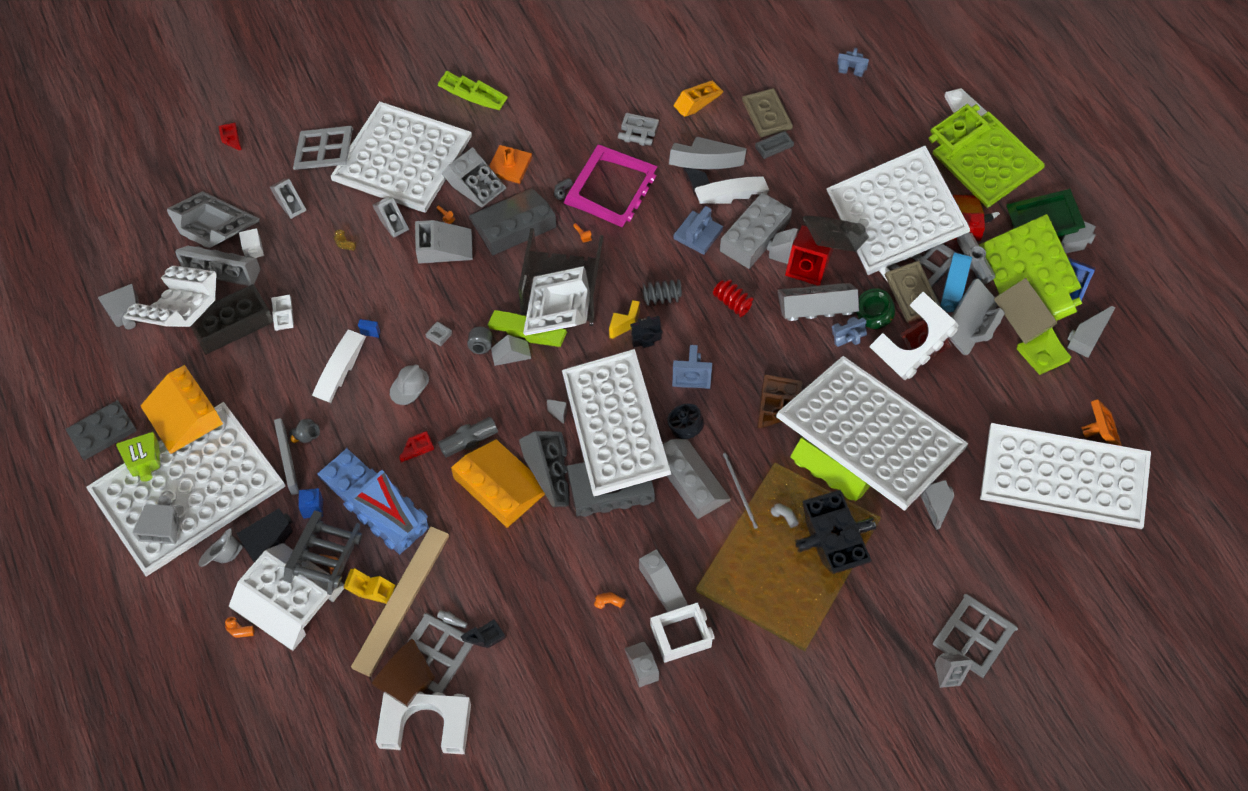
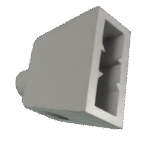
[98,284,139,330]
[133,496,179,544]

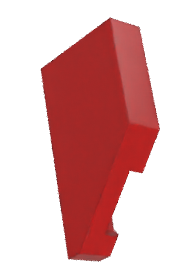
[218,122,241,150]
[399,431,434,462]

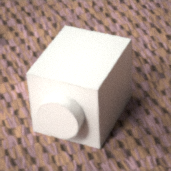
[239,228,264,258]

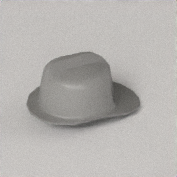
[390,364,429,405]
[198,528,243,567]

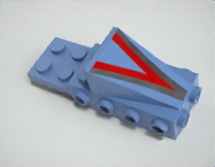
[317,448,429,555]

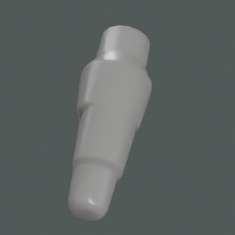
[437,610,468,628]

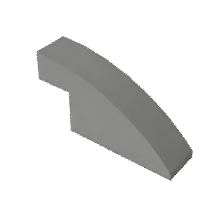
[669,137,747,169]

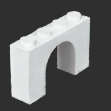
[870,292,959,380]
[376,691,471,754]

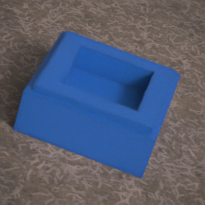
[358,319,380,338]

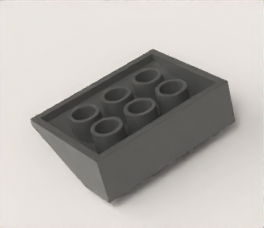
[469,188,556,256]

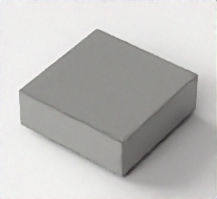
[426,321,452,346]

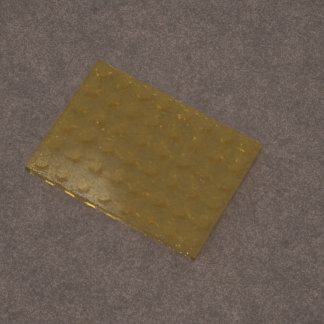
[696,463,881,651]

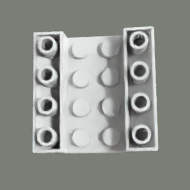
[123,266,216,327]
[229,543,344,651]

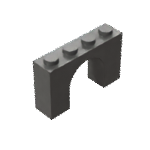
[567,462,655,517]

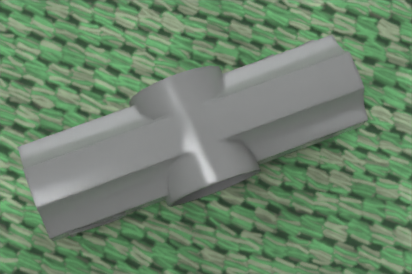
[957,232,995,284]

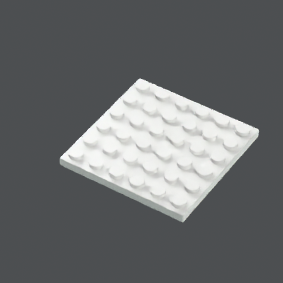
[331,101,472,213]
[826,146,970,275]

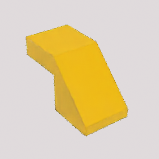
[609,300,640,339]
[343,568,395,604]

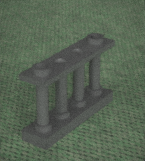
[283,510,362,595]

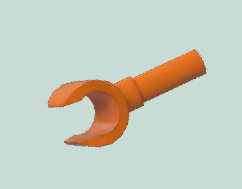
[436,206,455,224]
[573,223,592,243]

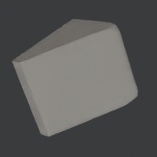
[547,399,567,423]

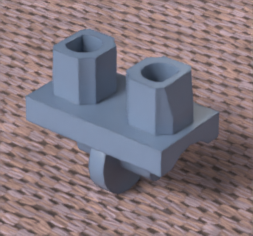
[837,47,869,77]
[832,317,867,347]

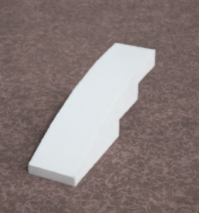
[695,177,769,204]
[312,329,366,403]

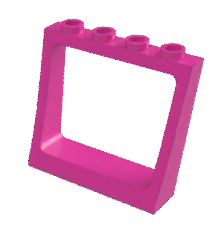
[564,144,658,227]

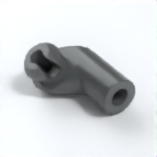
[554,178,573,200]

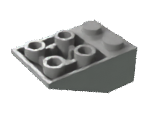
[441,147,506,207]
[415,220,473,264]

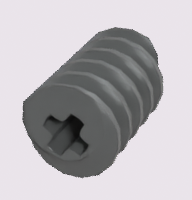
[642,279,682,306]

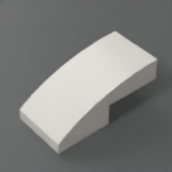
[271,295,294,331]

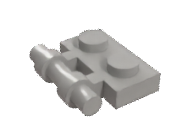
[618,113,659,146]

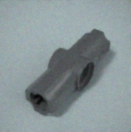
[438,417,498,458]

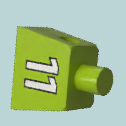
[116,432,160,482]

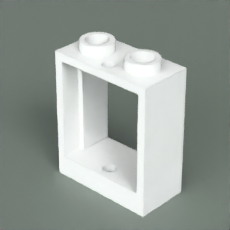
[650,603,714,663]

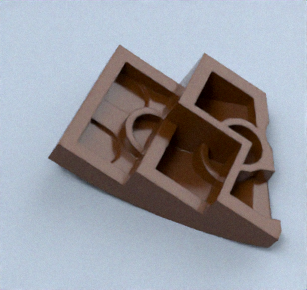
[757,375,802,428]
[372,639,435,708]

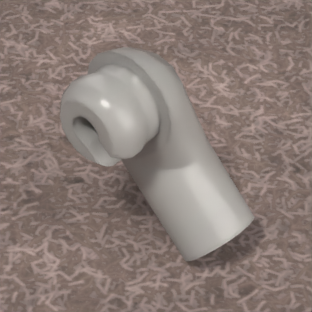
[771,503,799,528]

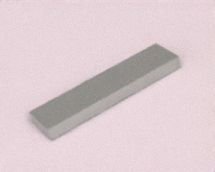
[274,418,299,495]

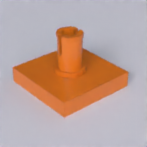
[489,145,532,184]
[1081,399,1122,446]

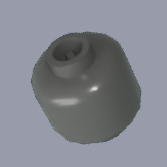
[467,326,493,354]

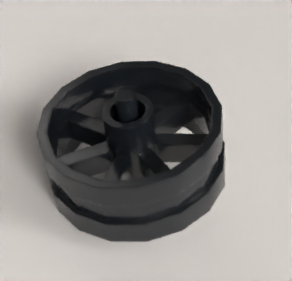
[667,404,705,439]

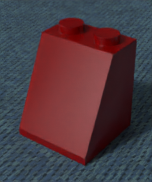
[785,225,837,286]

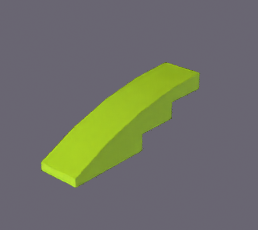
[438,71,508,110]
[488,310,567,347]

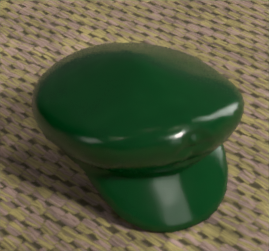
[856,288,895,329]

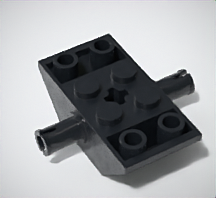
[795,490,876,574]

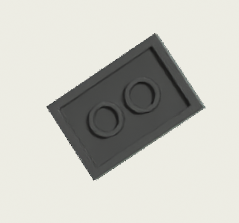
[65,400,137,461]

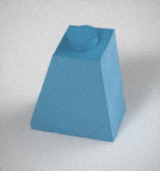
[940,253,972,312]

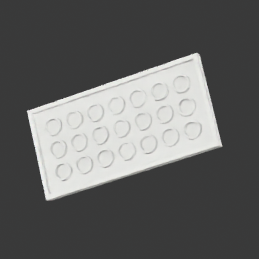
[562,349,671,496]
[980,423,1151,529]

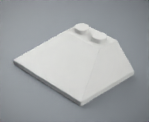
[523,266,590,336]

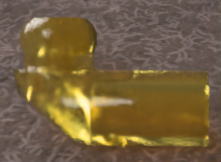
[334,230,356,251]

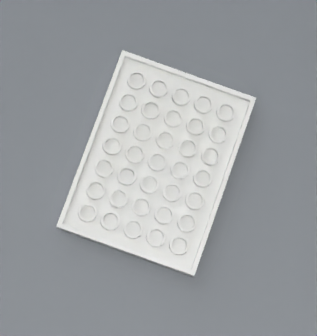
[776,356,968,511]
[86,402,286,577]

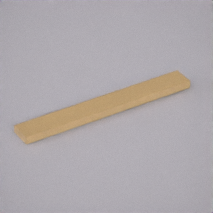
[351,527,449,677]

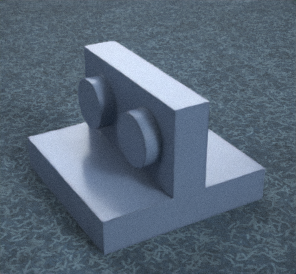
[673,206,723,255]
[672,345,712,389]

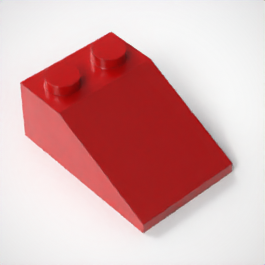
[951,195,985,241]

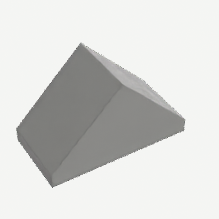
[491,335,531,366]

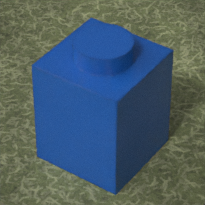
[299,488,323,518]

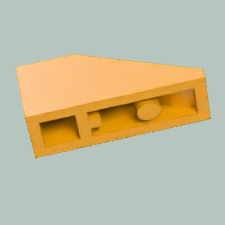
[673,80,724,117]

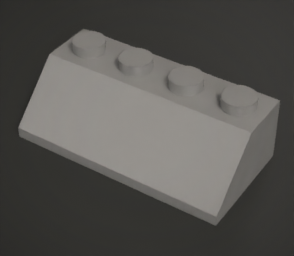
[175,246,260,287]
[778,283,859,321]
[663,439,731,520]

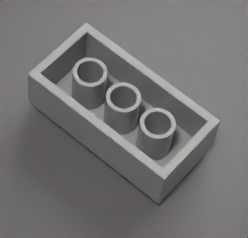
[720,192,792,269]

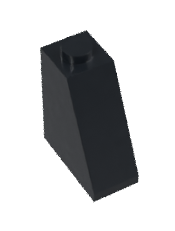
[237,508,293,563]

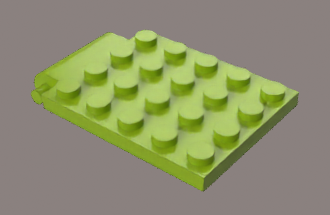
[928,103,1045,208]
[979,214,1082,321]

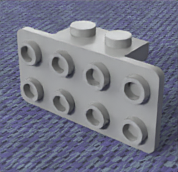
[948,279,1005,355]

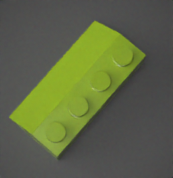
[790,437,870,501]

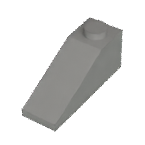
[1067,306,1115,358]
[639,549,688,612]
[935,653,973,688]

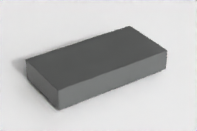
[755,131,794,159]

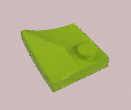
[1017,328,1071,375]

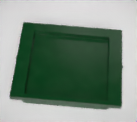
[1006,189,1085,237]

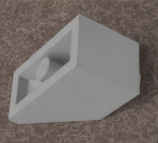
[270,179,306,219]
[373,197,409,238]
[1061,221,1096,253]
[767,228,798,264]
[920,480,954,530]
[625,642,659,687]

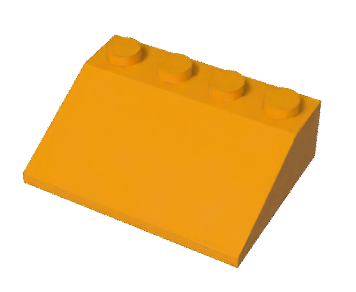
[140,365,223,454]
[451,439,545,528]

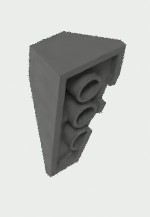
[519,431,569,507]

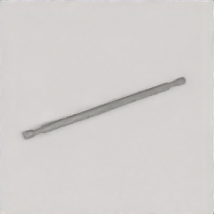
[723,453,758,529]

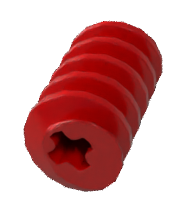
[713,279,754,318]

